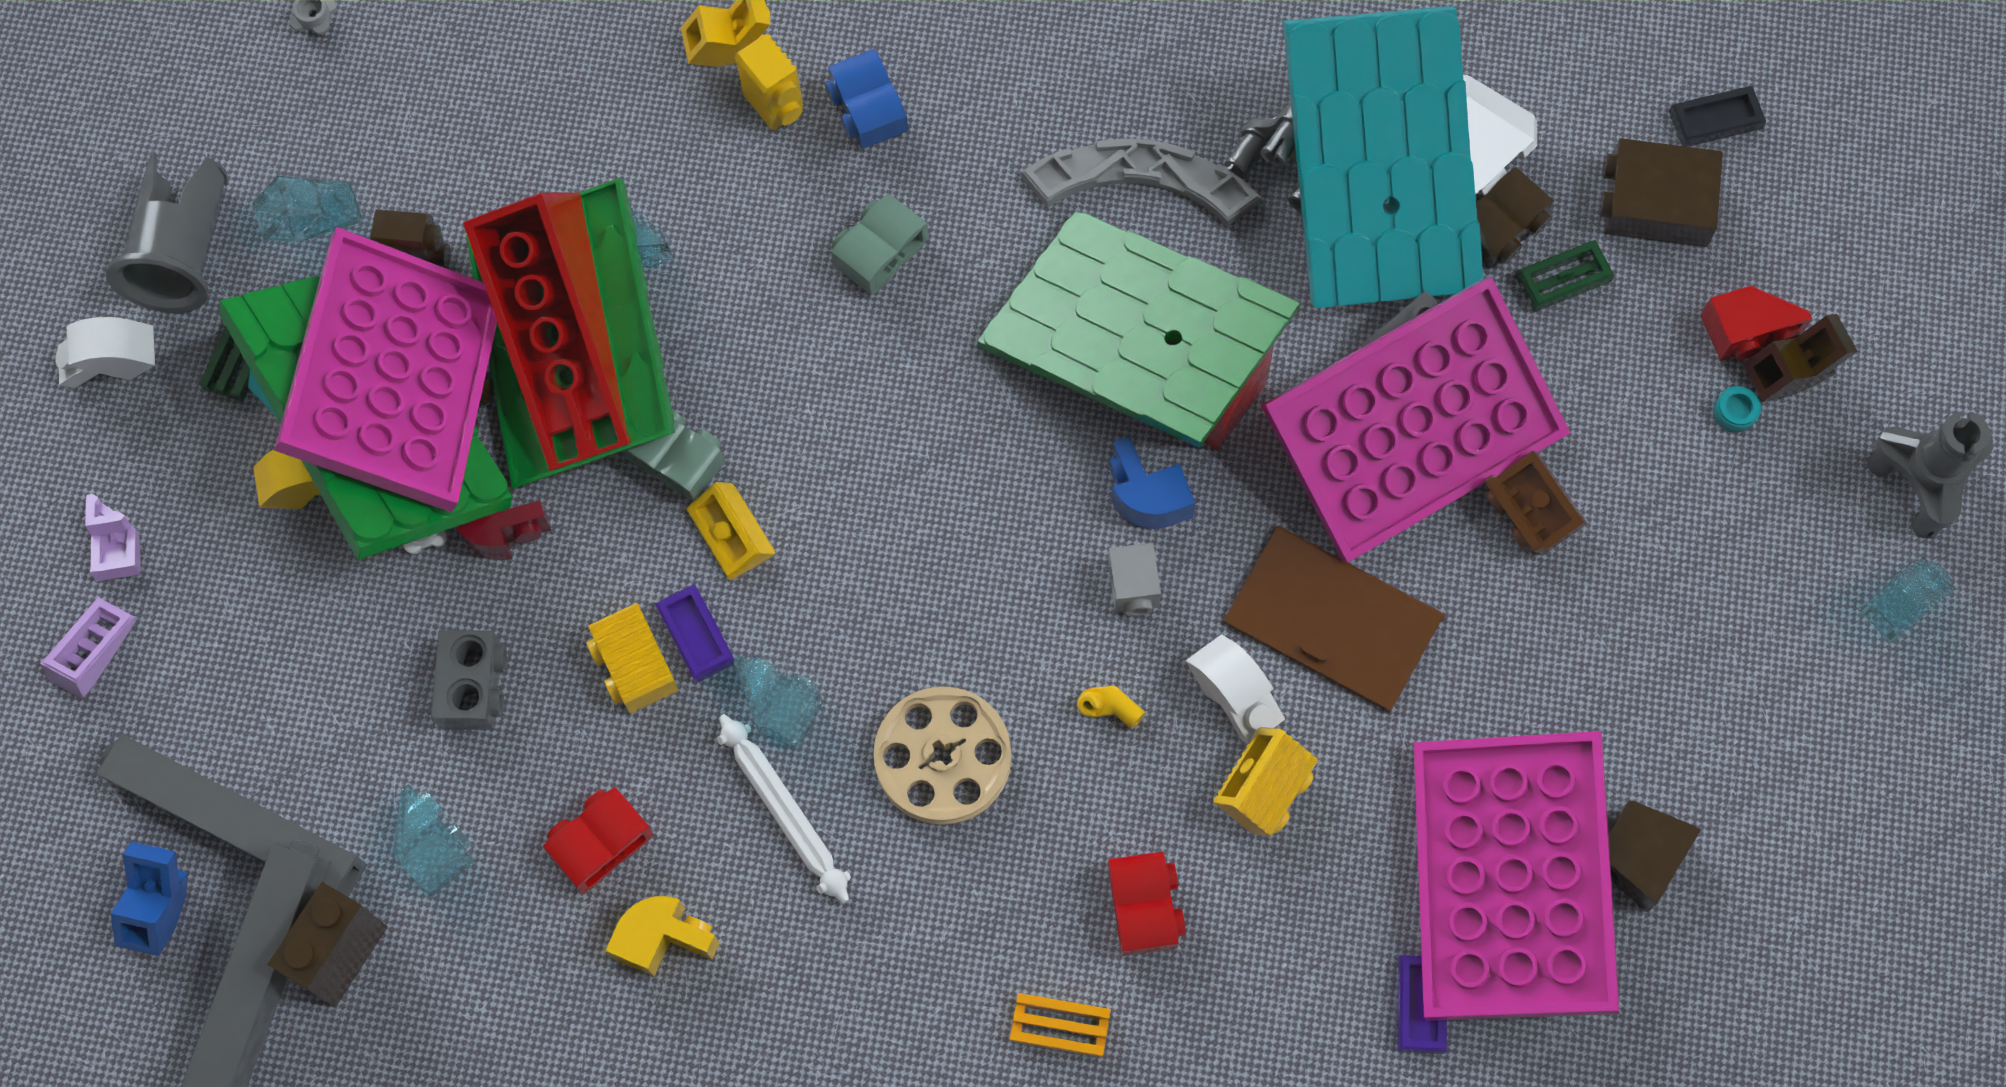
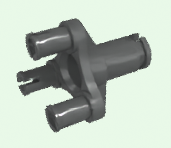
[1224,104,1302,213]
[1867,412,1994,538]

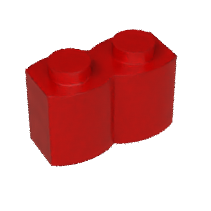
[543,787,654,894]
[1108,851,1186,957]

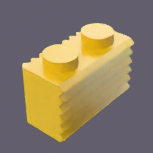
[734,34,803,130]
[586,602,679,713]
[1213,727,1318,837]

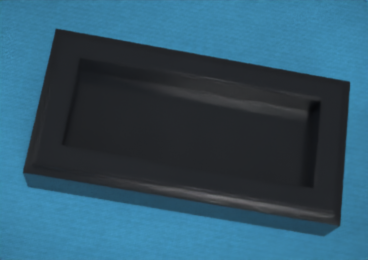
[1669,86,1766,147]

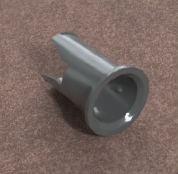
[106,152,228,313]

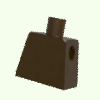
[1607,800,1701,912]

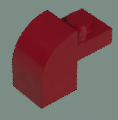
[456,500,552,560]

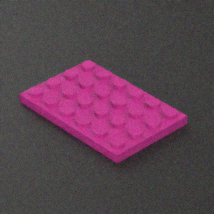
[274,227,497,512]
[1260,277,1571,563]
[1414,731,1620,1021]

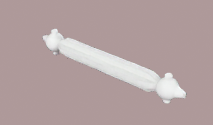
[717,714,851,903]

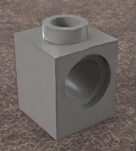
[1108,543,1161,616]

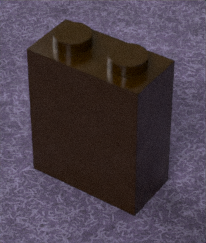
[1599,138,1723,247]
[267,882,388,1007]

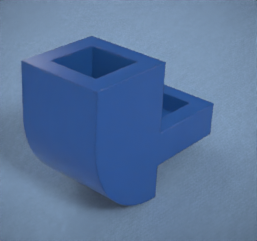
[1108,436,1196,529]
[110,842,188,956]

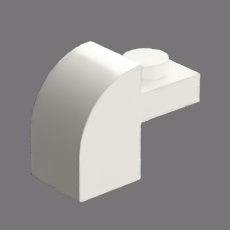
[56,317,155,388]
[1185,634,1285,744]

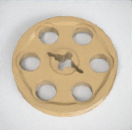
[874,687,1011,825]

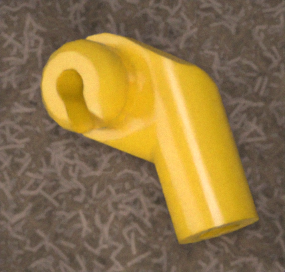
[1077,686,1146,729]

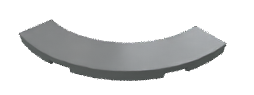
[1021,139,1261,227]

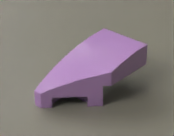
[85,494,141,582]

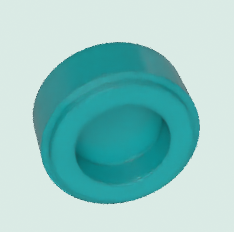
[1713,386,1761,433]

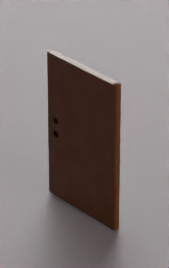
[1223,525,1446,713]

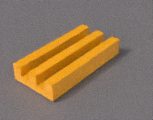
[1010,993,1111,1058]

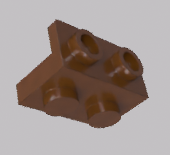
[1484,450,1588,555]

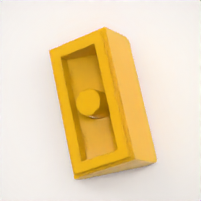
[686,482,775,580]

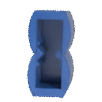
[824,49,909,149]

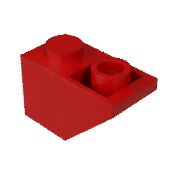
[1700,285,1812,361]

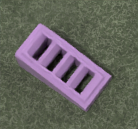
[40,597,136,699]

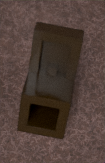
[1743,314,1858,402]

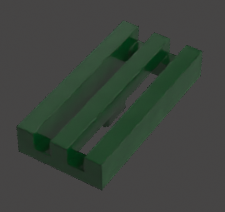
[1515,240,1615,313]
[199,326,250,402]

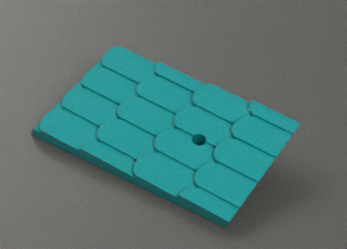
[1283,6,1483,308]

